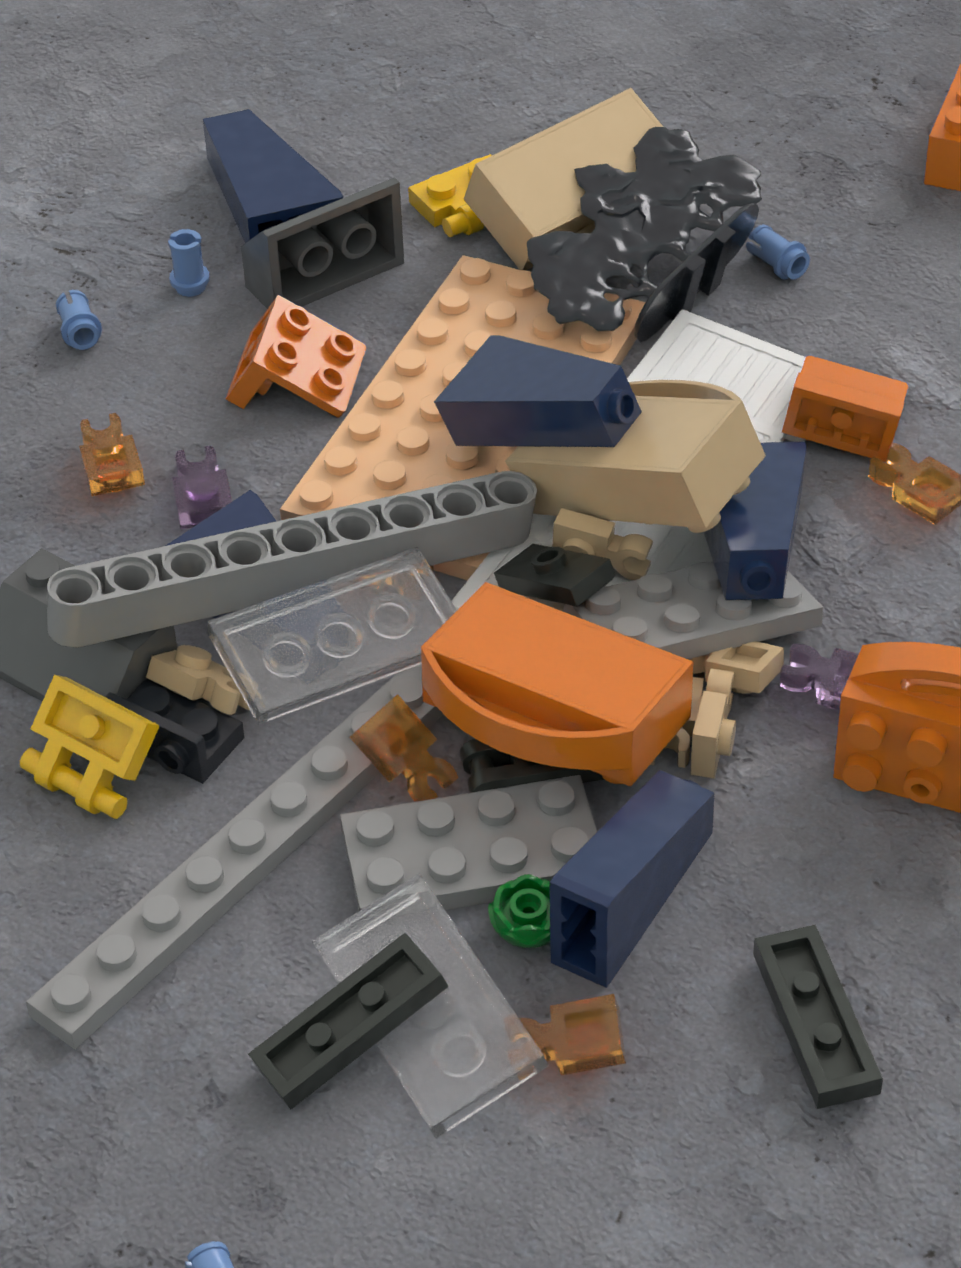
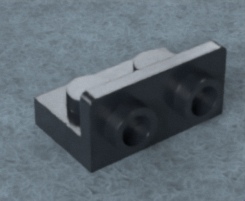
[105,678,245,784]

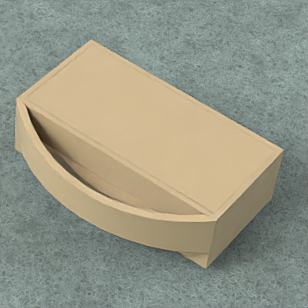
[464,88,663,270]
[505,380,766,533]

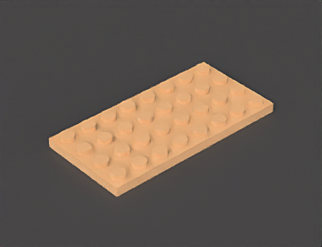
[280,255,646,581]

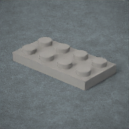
[563,562,824,659]
[340,775,597,924]

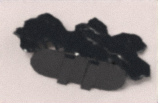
[527,127,762,342]

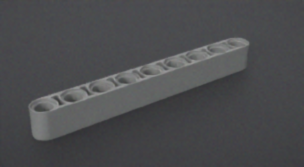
[47,471,537,648]

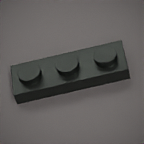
[753,924,883,1109]
[248,933,449,1110]

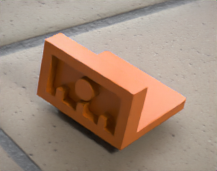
[225,295,366,418]
[781,356,908,462]

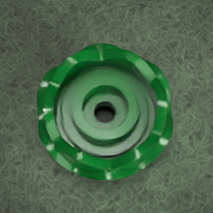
[488,874,550,948]

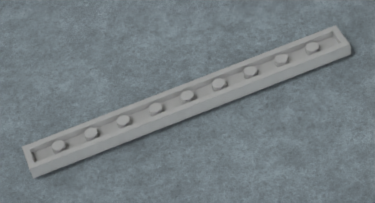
[26,653,444,1049]

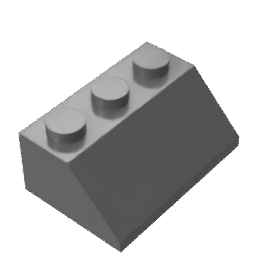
[241,177,404,309]
[0,548,177,701]

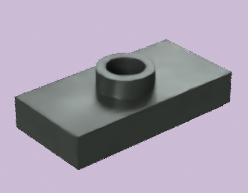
[494,544,616,607]

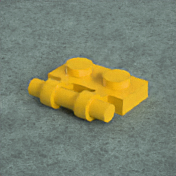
[408,154,492,237]
[20,674,160,819]

